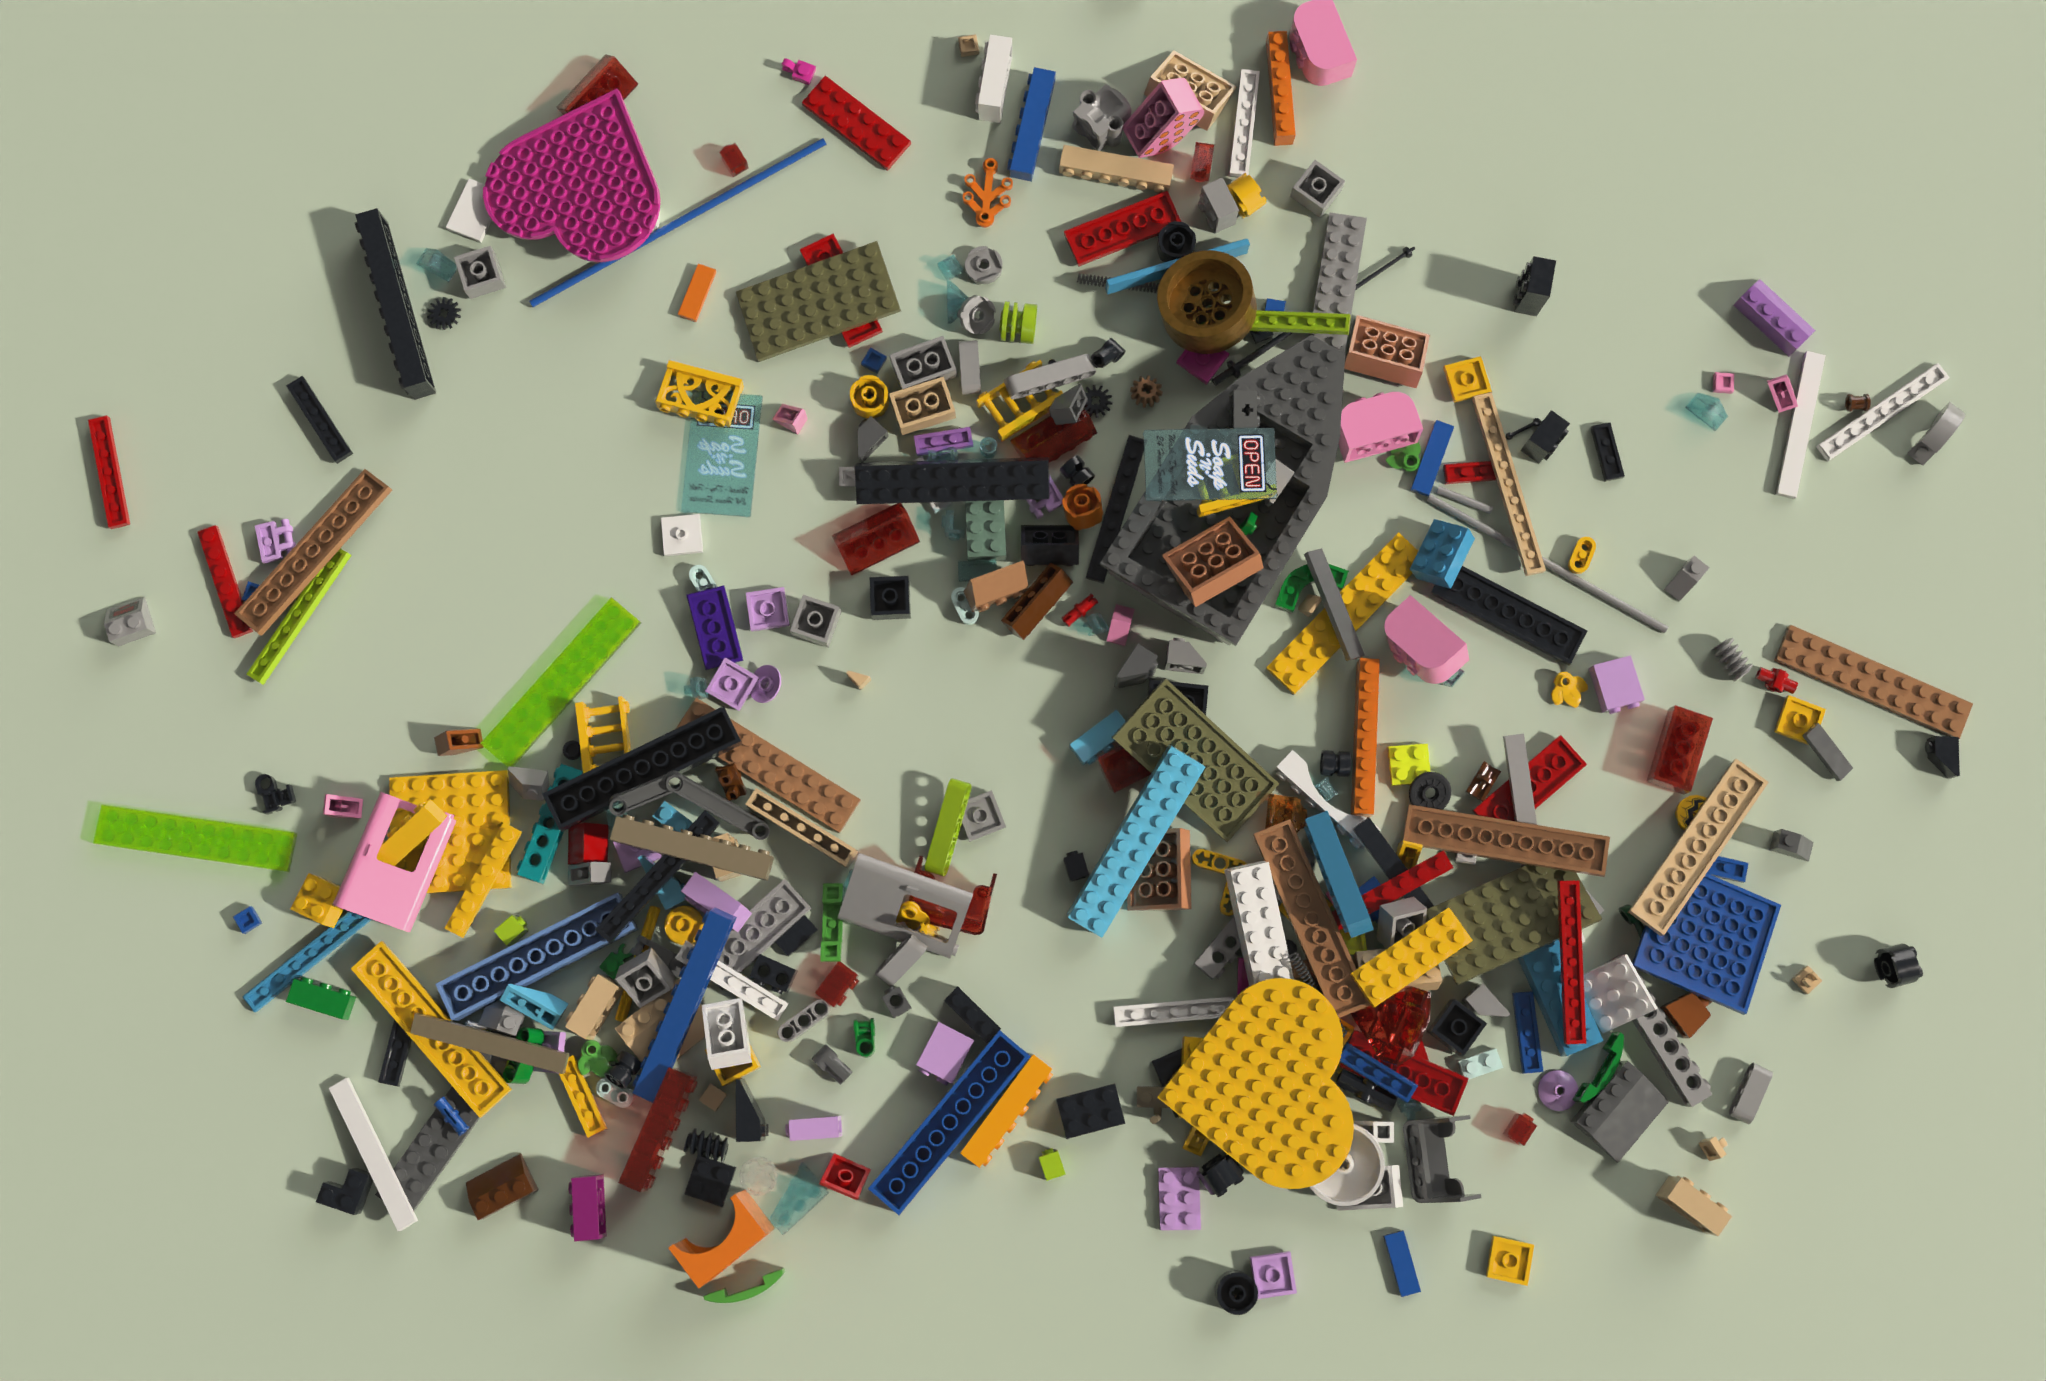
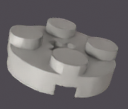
[965,246,1002,285]
[957,295,996,334]

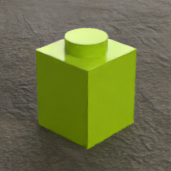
[494,915,529,946]
[1039,1148,1066,1181]

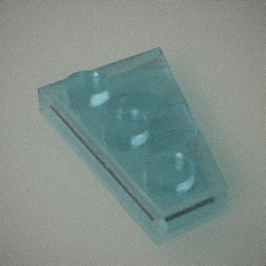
[769,1162,829,1235]

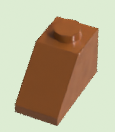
[434,729,484,756]

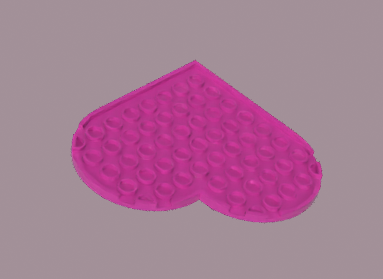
[483,89,661,262]

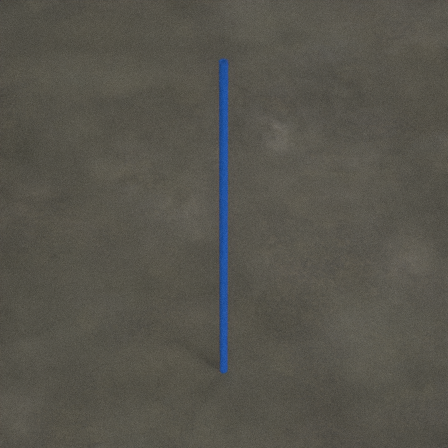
[529,138,827,307]

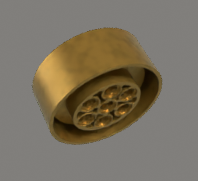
[1157,250,1257,354]

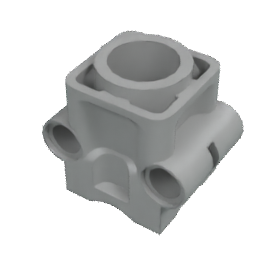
[1072,84,1131,151]

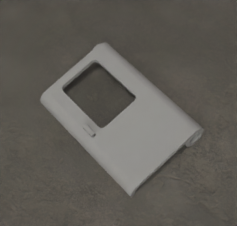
[837,853,973,958]

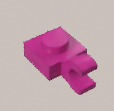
[781,58,816,85]

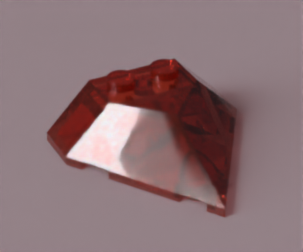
[1351,986,1431,1066]

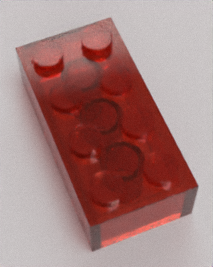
[1646,705,1713,795]

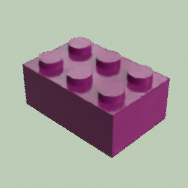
[568,1174,607,1242]

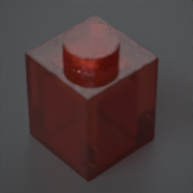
[719,143,749,177]
[1503,1113,1537,1146]

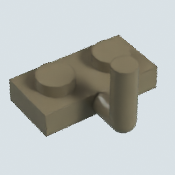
[1137,1086,1170,1124]

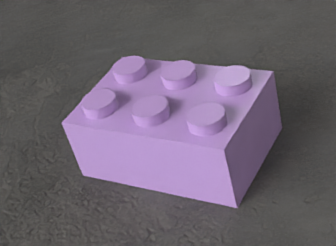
[681,872,752,932]

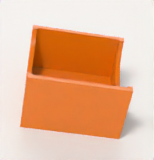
[668,1190,775,1289]

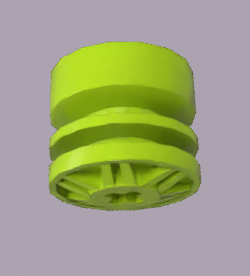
[999,301,1037,344]

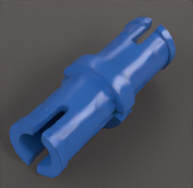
[434,1097,470,1136]

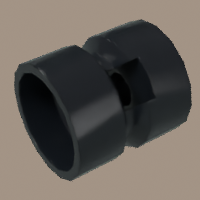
[1059,455,1095,486]
[1320,750,1351,777]
[604,1050,641,1089]

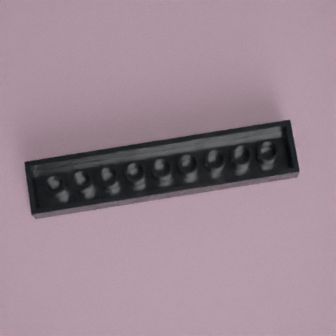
[355,208,436,400]
[854,457,1050,505]
[542,706,742,832]

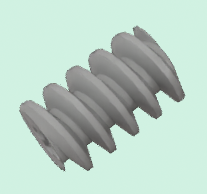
[1711,638,1753,682]

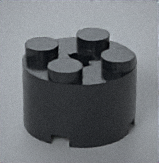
[1157,221,1196,262]
[1874,943,1923,988]
[1196,1152,1244,1197]
[1215,1270,1258,1315]

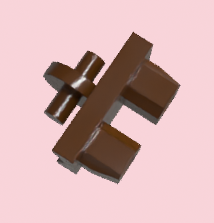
[1465,761,1501,802]
[715,763,747,801]

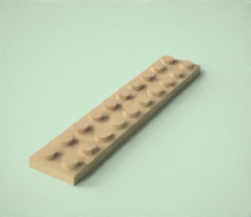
[1629,759,1769,937]

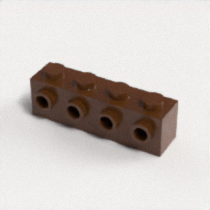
[1001,563,1073,640]

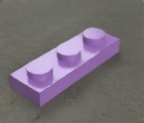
[914,427,973,456]

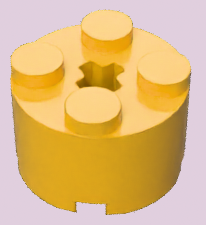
[1227,173,1267,219]
[850,375,889,419]

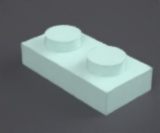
[1457,1048,1503,1079]

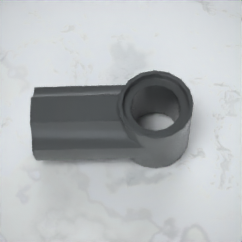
[812,1044,852,1085]

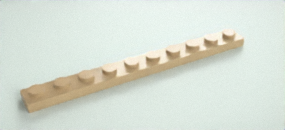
[1472,392,1546,576]

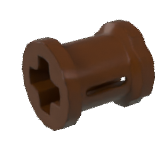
[1845,394,1871,412]

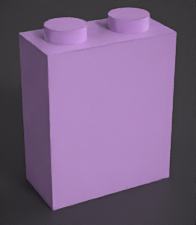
[1589,655,1645,714]
[916,1022,975,1086]
[786,1116,842,1141]

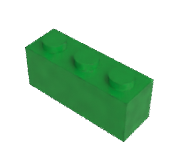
[286,976,356,1020]

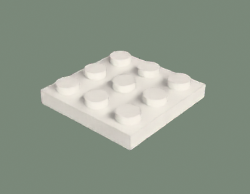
[1584,954,1657,1033]

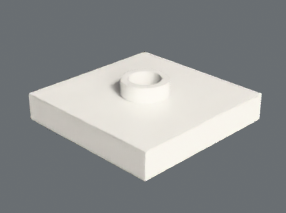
[661,514,703,556]

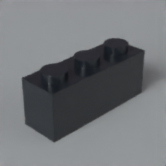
[944,986,1001,1043]

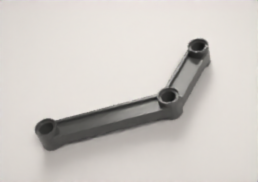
[608,770,770,840]

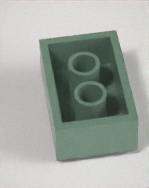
[965,500,1006,562]

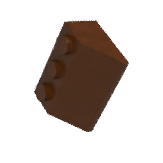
[466,1154,538,1220]

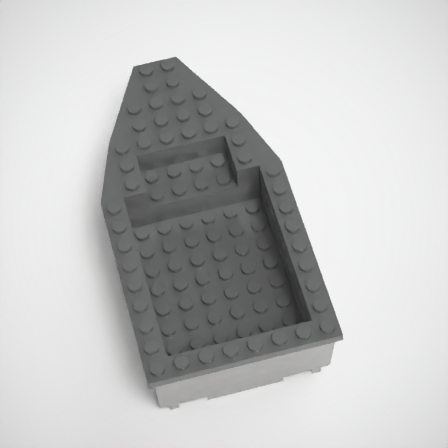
[1100,335,1345,646]

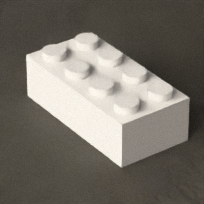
[975,35,1012,123]

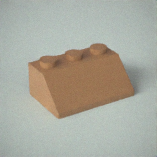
[963,561,1028,612]

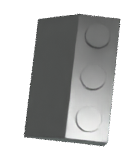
[1114,644,1159,689]

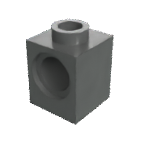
[882,986,912,1018]

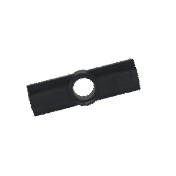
[1336,1069,1398,1112]

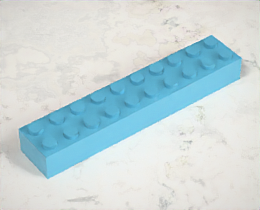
[1067,744,1205,938]

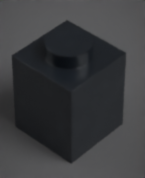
[1063,850,1089,882]

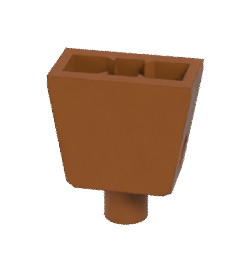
[1660,992,1712,1038]

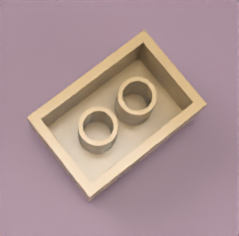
[889,376,956,435]
[565,974,624,1040]
[1655,1175,1732,1236]

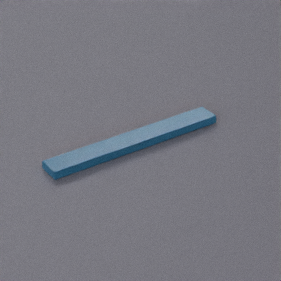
[1105,239,1250,295]
[242,911,372,1012]

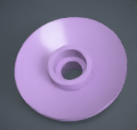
[750,665,781,703]
[1538,1070,1578,1111]

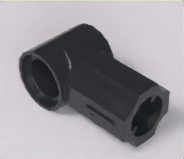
[1090,338,1126,368]

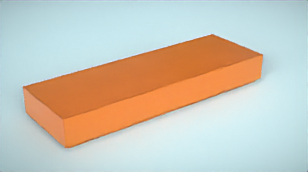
[678,263,716,322]

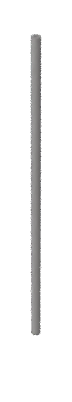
[1426,494,1668,633]

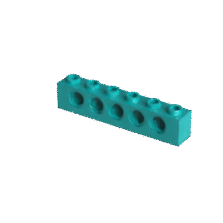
[517,763,583,884]

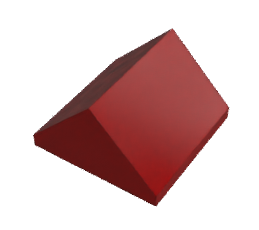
[568,823,609,865]
[819,1153,871,1200]

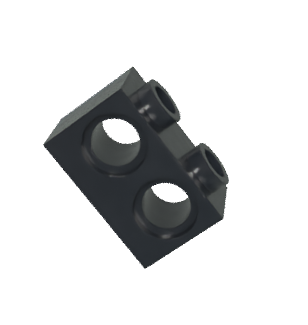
[750,954,798,994]

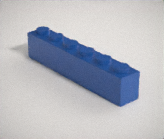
[1007,67,1056,182]

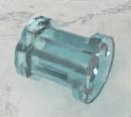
[980,437,997,459]
[1315,777,1339,802]

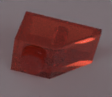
[1190,142,1215,182]

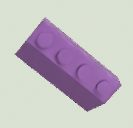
[1733,279,1816,357]

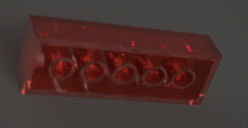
[618,1067,698,1193]

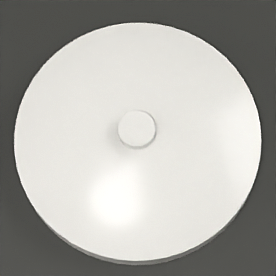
[1310,1124,1385,1206]

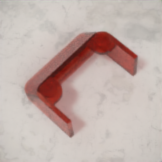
[909,856,997,935]

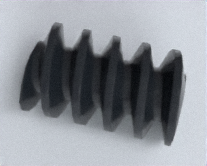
[683,1128,729,1163]

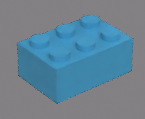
[1410,519,1475,589]

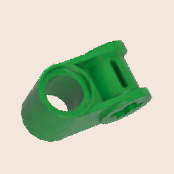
[854,1018,875,1058]

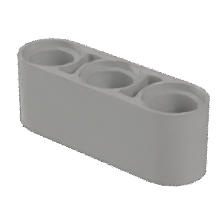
[959,340,981,395]
[875,934,927,987]
[778,1000,830,1042]
[1729,1062,1773,1125]

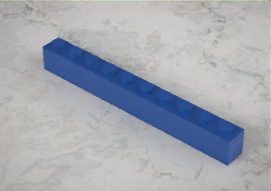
[633,907,737,1103]

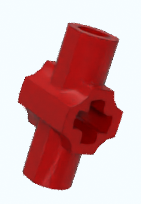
[1755,667,1798,694]

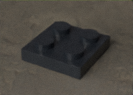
[684,1155,737,1207]

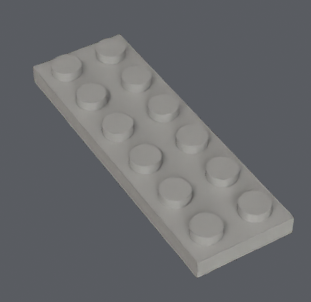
[717,879,812,990]

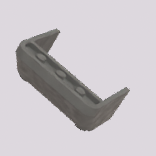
[1403,1115,1481,1203]

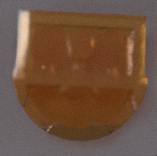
[1265,794,1307,835]

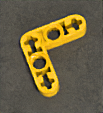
[1192,849,1246,916]

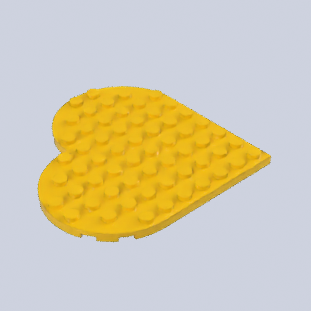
[1157,978,1354,1189]

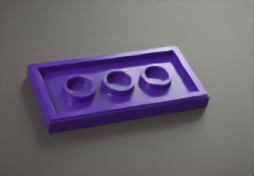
[686,585,744,670]

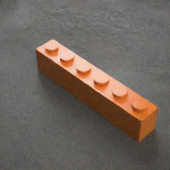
[1266,31,1296,146]

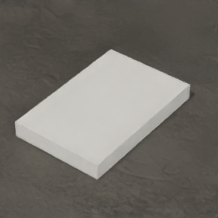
[446,179,492,243]

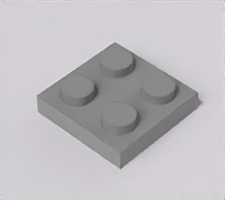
[962,790,1006,842]

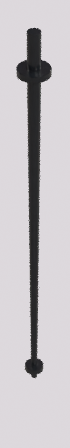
[1212,247,1415,386]

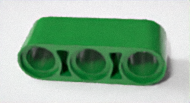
[503,1027,545,1084]

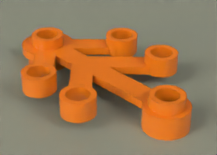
[963,158,1013,228]

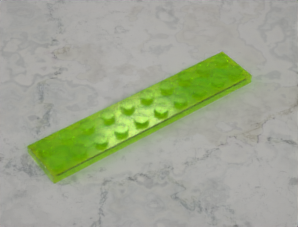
[480,597,641,768]
[93,805,297,872]

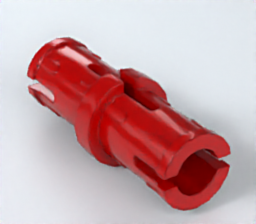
[1061,593,1099,627]

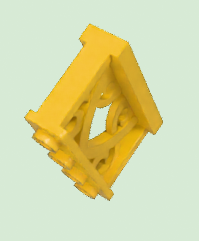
[655,360,744,427]

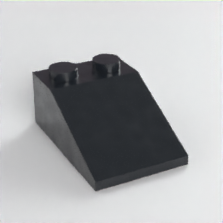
[735,1079,769,1142]

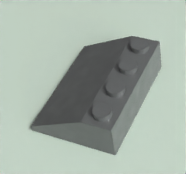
[1570,1061,1669,1163]

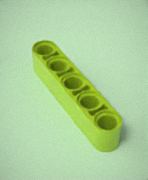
[925,778,971,877]

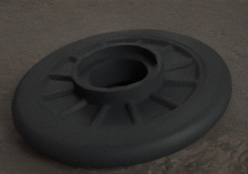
[1409,772,1451,810]

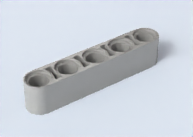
[1004,354,1096,399]

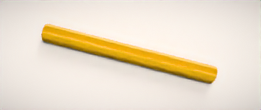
[615,906,660,1022]

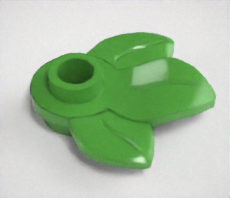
[1386,442,1421,472]
[578,1040,618,1078]

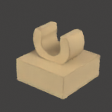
[1792,966,1822,994]
[1698,1137,1728,1161]

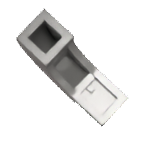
[1908,402,1965,465]

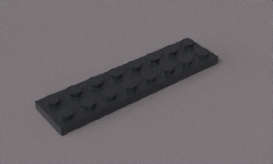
[1430,566,1587,666]

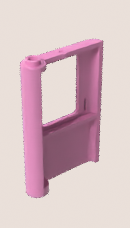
[333,792,457,932]

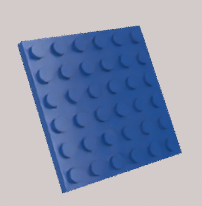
[1632,873,1781,1015]

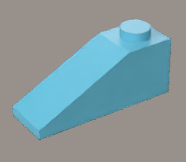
[638,855,686,910]
[500,984,569,1030]

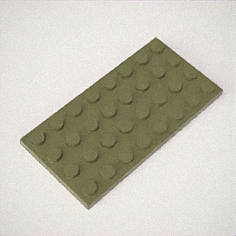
[736,241,901,362]
[1112,678,1280,842]
[1426,865,1602,985]

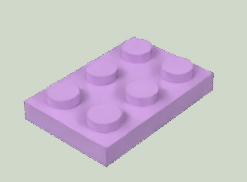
[1158,1167,1201,1230]

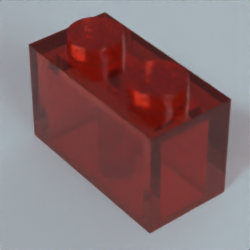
[815,962,859,1008]

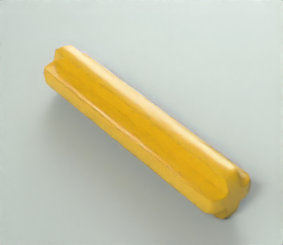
[918,922,940,937]

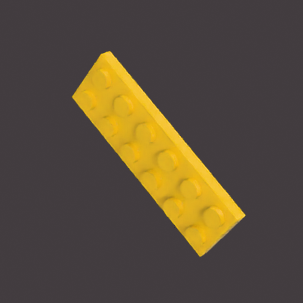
[1350,907,1473,1008]

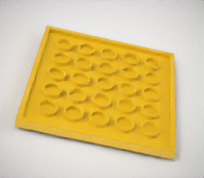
[389,770,511,894]

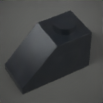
[1925,736,1960,779]

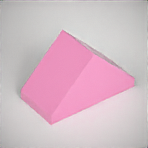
[1767,374,1798,413]
[772,404,808,435]
[1106,604,1135,646]
[323,794,363,819]

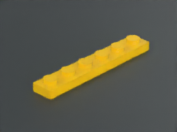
[445,822,522,938]

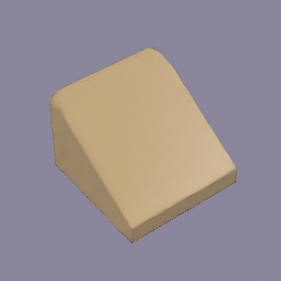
[1298,594,1322,617]
[846,671,871,690]

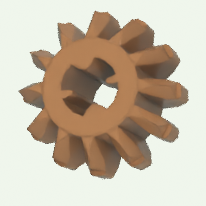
[1130,375,1163,408]

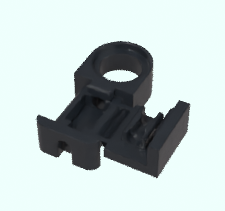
[255,774,296,815]

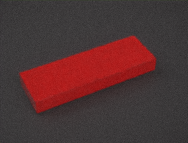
[1443,461,1496,485]

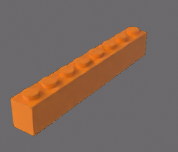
[1351,658,1380,817]

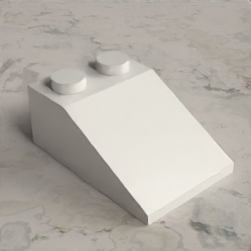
[702,998,752,1070]
[1337,1165,1403,1211]

